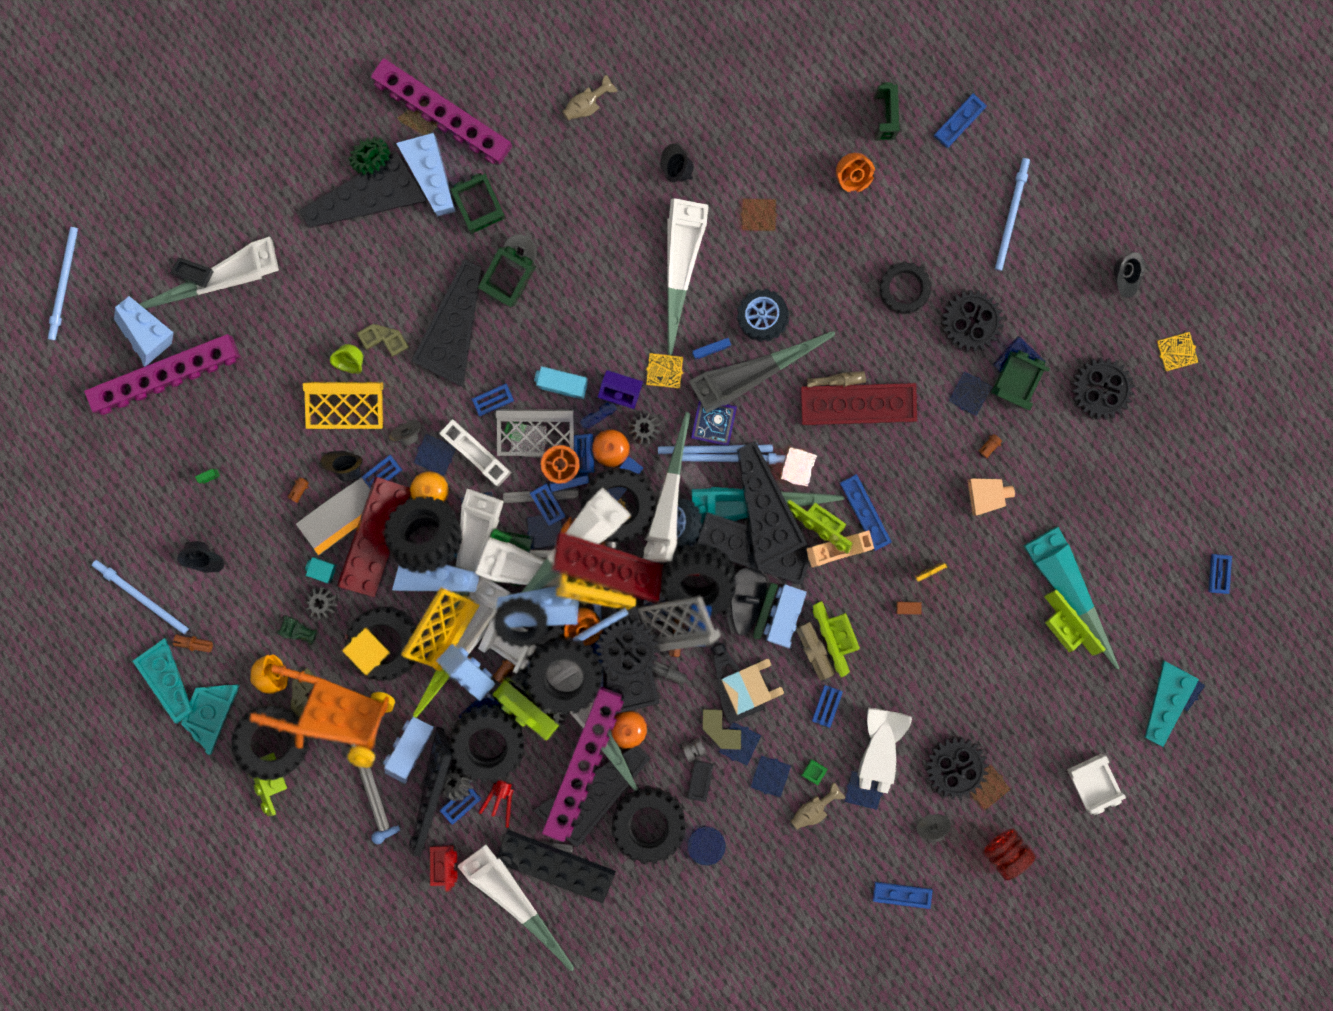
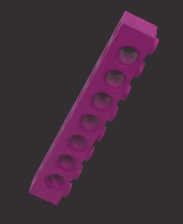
[370,58,512,165]
[84,334,241,415]
[542,686,624,842]

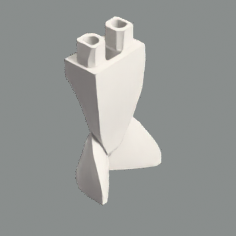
[858,708,912,793]

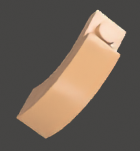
[807,530,874,567]

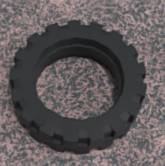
[879,262,932,314]
[494,597,547,648]

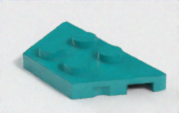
[181,684,240,755]

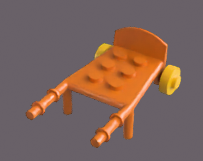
[250,665,395,768]

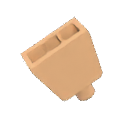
[968,479,1015,516]

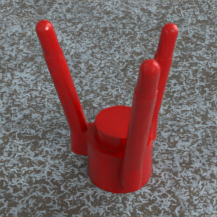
[478,780,514,828]

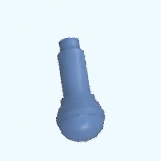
[371,825,400,844]

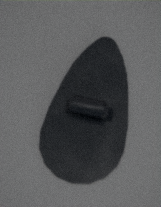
[731,568,767,636]

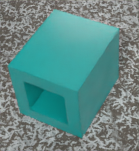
[305,557,337,583]

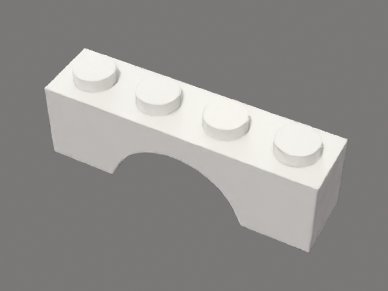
[439,419,512,486]

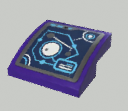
[691,401,737,446]

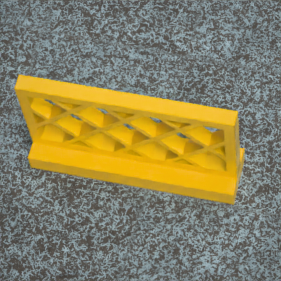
[303,382,383,429]
[556,574,636,610]
[402,587,480,671]

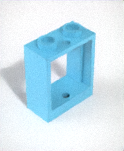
[534,366,588,400]

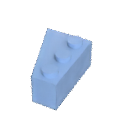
[763,584,806,648]
[436,643,496,701]

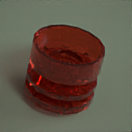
[983,828,1036,881]

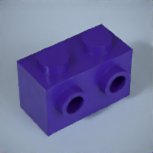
[598,370,643,409]

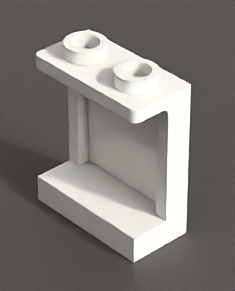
[478,618,537,673]
[1067,753,1126,815]

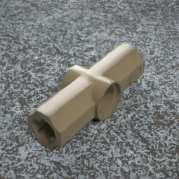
[795,621,835,681]

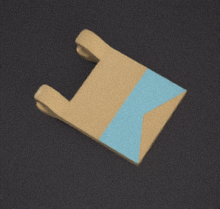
[721,659,784,715]

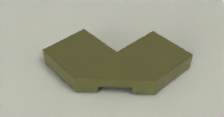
[357,324,409,357]
[291,668,315,718]
[703,709,741,749]

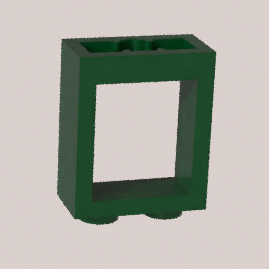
[451,173,506,234]
[478,246,537,307]

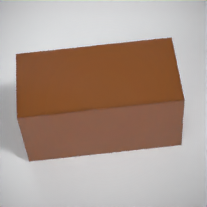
[896,602,922,614]

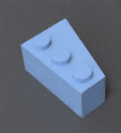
[114,296,173,367]
[383,717,434,784]

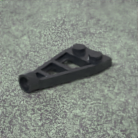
[710,643,764,724]

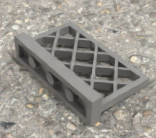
[496,409,574,456]
[637,596,721,652]

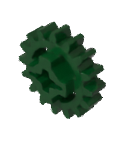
[348,137,390,175]

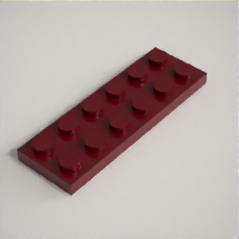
[801,383,917,425]
[337,476,411,597]
[551,532,663,603]

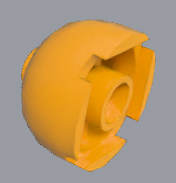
[410,471,449,502]
[250,654,288,694]

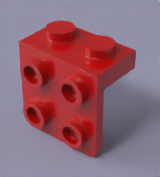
[430,845,458,892]

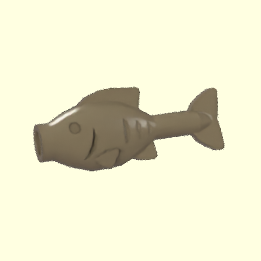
[562,75,617,121]
[806,371,866,387]
[790,782,845,830]

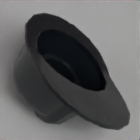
[660,143,694,183]
[1114,252,1145,298]
[320,450,363,481]
[177,541,225,573]
[503,669,539,708]

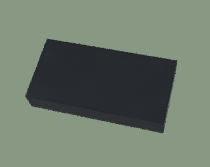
[170,257,214,288]
[687,760,714,802]

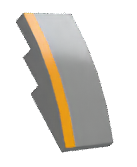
[296,478,370,555]

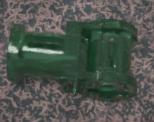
[276,615,318,646]

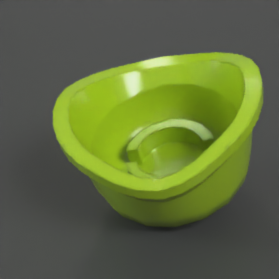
[330,344,363,374]

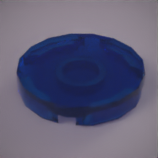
[687,826,726,866]

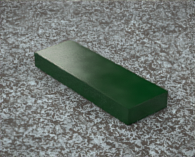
[752,583,778,640]

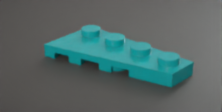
[133,638,193,723]
[1145,661,1199,747]

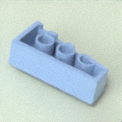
[397,133,456,216]
[392,564,480,592]
[496,582,579,627]

